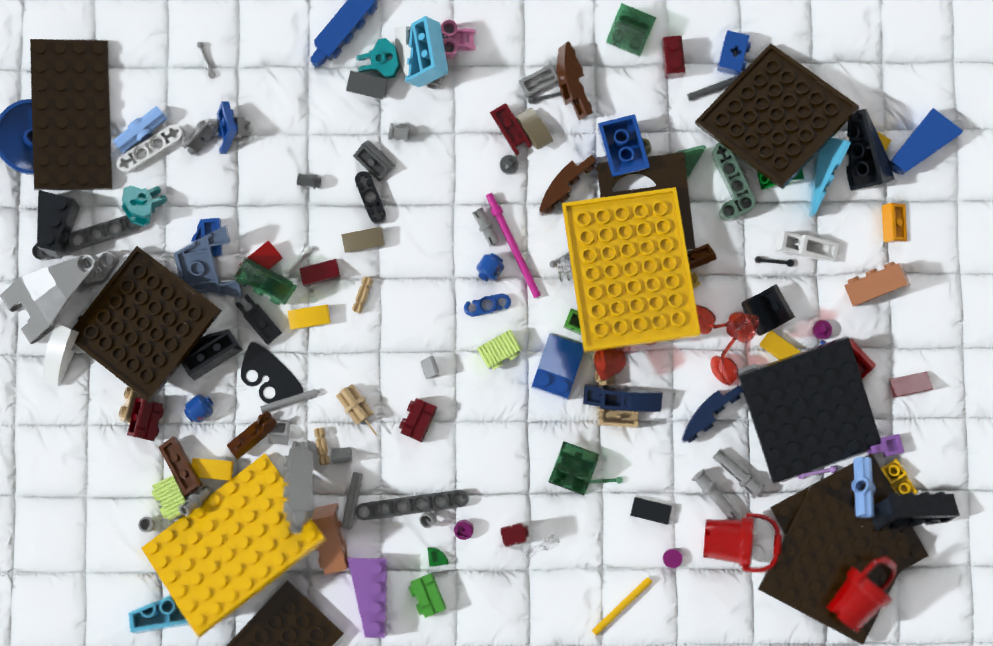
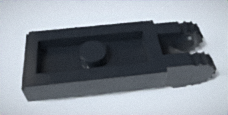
[235,294,282,345]

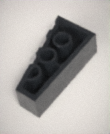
[871,492,960,531]

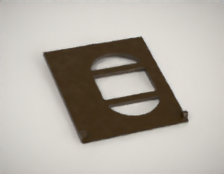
[596,152,696,250]

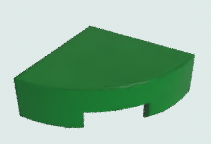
[427,547,449,567]

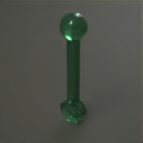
[583,476,623,486]

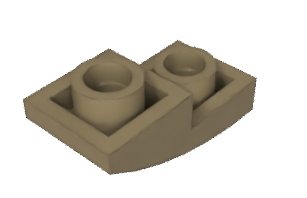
[516,108,553,150]
[341,227,385,253]

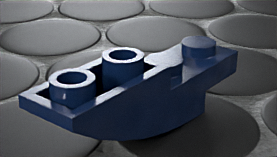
[583,384,663,412]
[681,385,743,443]

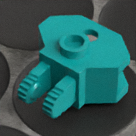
[356,38,401,79]
[122,185,168,227]

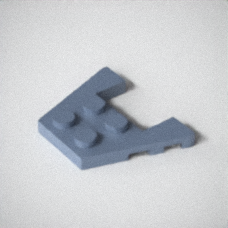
[174,225,243,298]

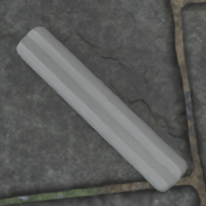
[341,472,363,529]

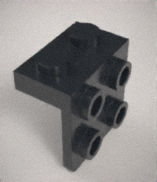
[741,284,795,336]

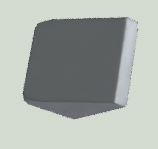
[331,447,352,463]

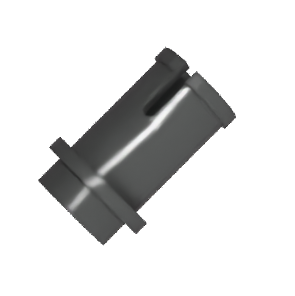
[296,173,321,189]

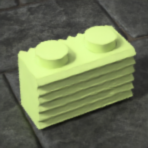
[477,329,522,370]
[151,475,187,520]

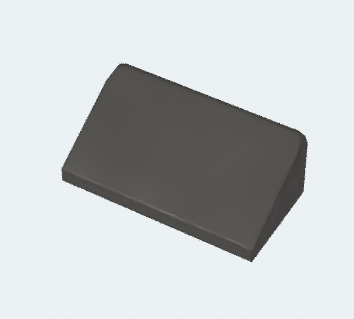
[353,140,395,182]

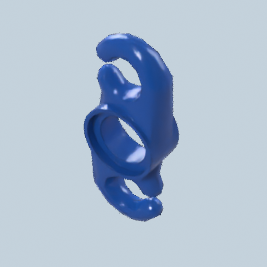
[464,293,511,317]

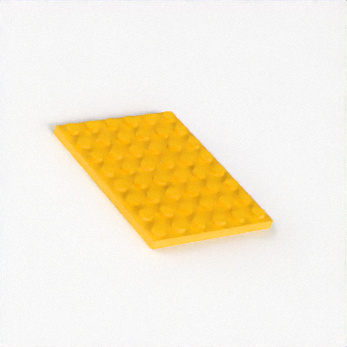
[562,187,701,353]
[141,453,326,638]

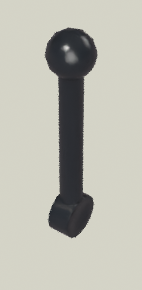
[754,256,794,267]

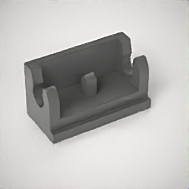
[346,70,389,100]

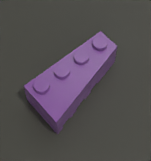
[347,558,388,638]

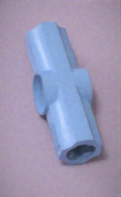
[112,106,167,154]
[852,457,876,518]

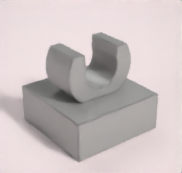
[234,116,251,139]

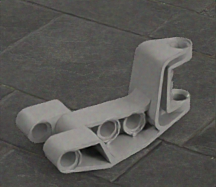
[0,251,119,344]

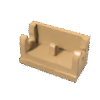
[598,406,639,428]

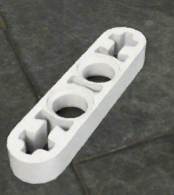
[116,125,183,173]

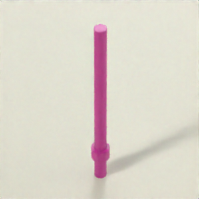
[486,193,541,298]

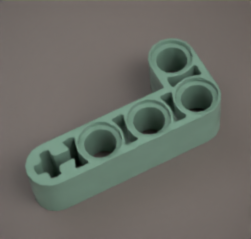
[711,143,755,221]

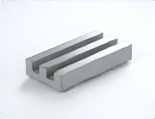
[518,64,558,98]

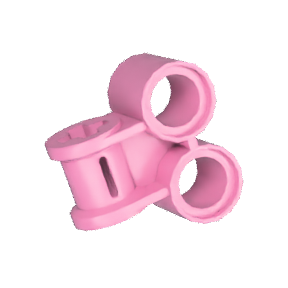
[441,20,476,59]

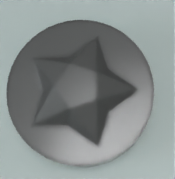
[500,155,519,175]

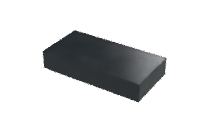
[630,497,672,525]

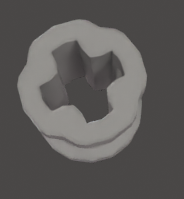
[388,123,410,142]

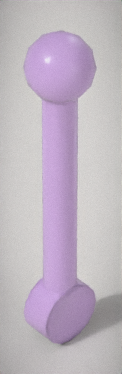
[797,466,837,479]

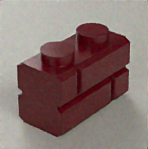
[661,35,686,79]
[127,398,164,441]
[399,398,438,443]
[500,523,530,547]

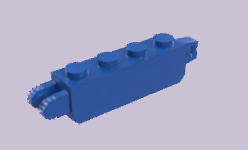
[310,0,378,68]

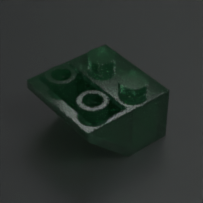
[605,3,657,57]
[548,441,600,495]

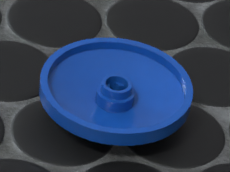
[0,99,33,175]

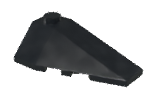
[846,108,895,191]

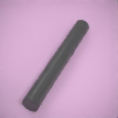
[687,75,739,101]

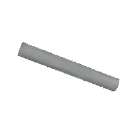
[260,389,318,413]

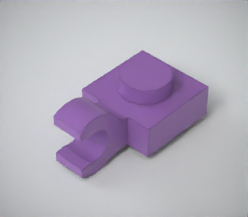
[867,434,904,457]

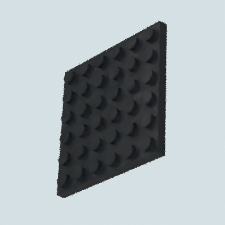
[738,336,881,483]

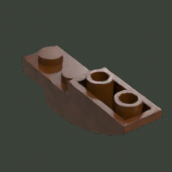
[557,41,593,120]
[539,155,597,216]

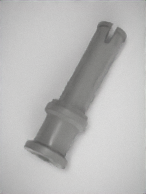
[712,449,765,499]
[691,468,740,519]

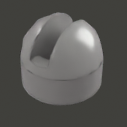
[419,512,437,529]
[138,517,156,532]

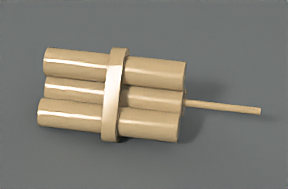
[336,384,377,436]

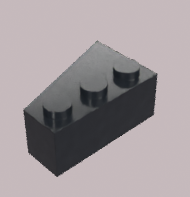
[37,190,80,259]
[181,329,243,381]

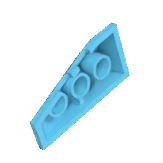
[809,138,851,217]

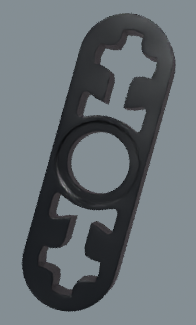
[355,171,386,224]

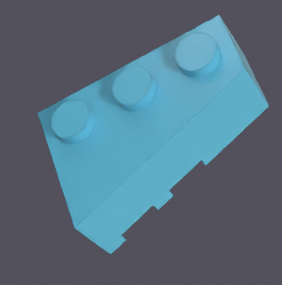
[405,16,449,88]

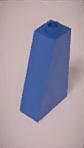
[890,108,963,175]

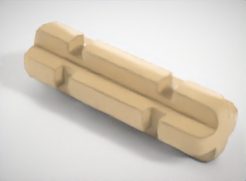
[352,276,373,314]
[314,427,330,465]

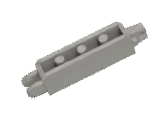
[283,441,313,534]

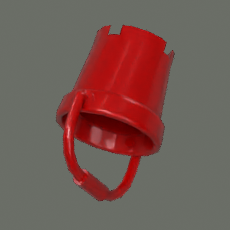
[703,513,782,573]
[826,557,897,633]

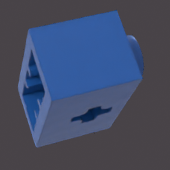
[717,30,751,75]

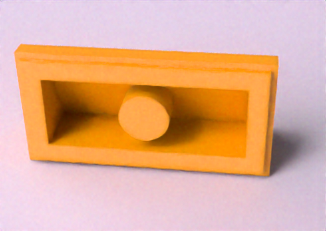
[882,203,907,242]

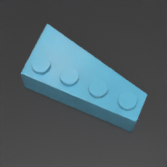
[128,595,189,634]

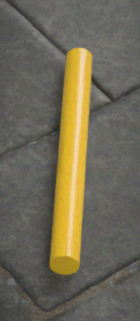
[591,576,652,636]

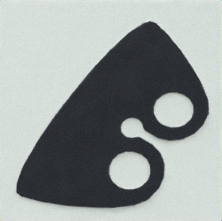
[241,342,304,404]

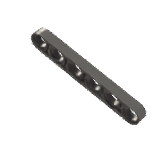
[32,215,142,261]
[355,490,469,520]

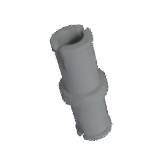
[472,207,500,247]
[179,485,212,516]

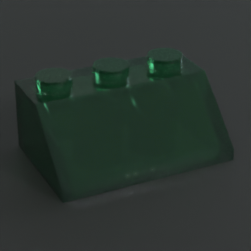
[234,256,297,305]

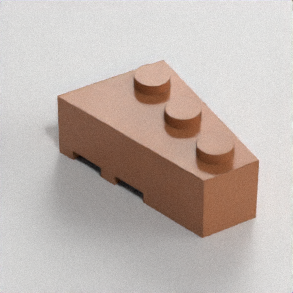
[844,261,911,307]
[311,503,349,575]

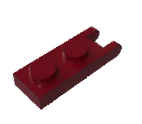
[490,103,532,156]

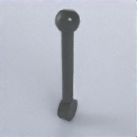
[528,91,562,104]

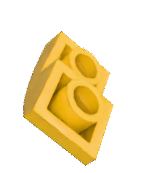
[287,304,331,330]
[192,458,234,481]
[880,459,918,495]

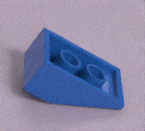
[598,114,650,178]
[531,333,584,400]

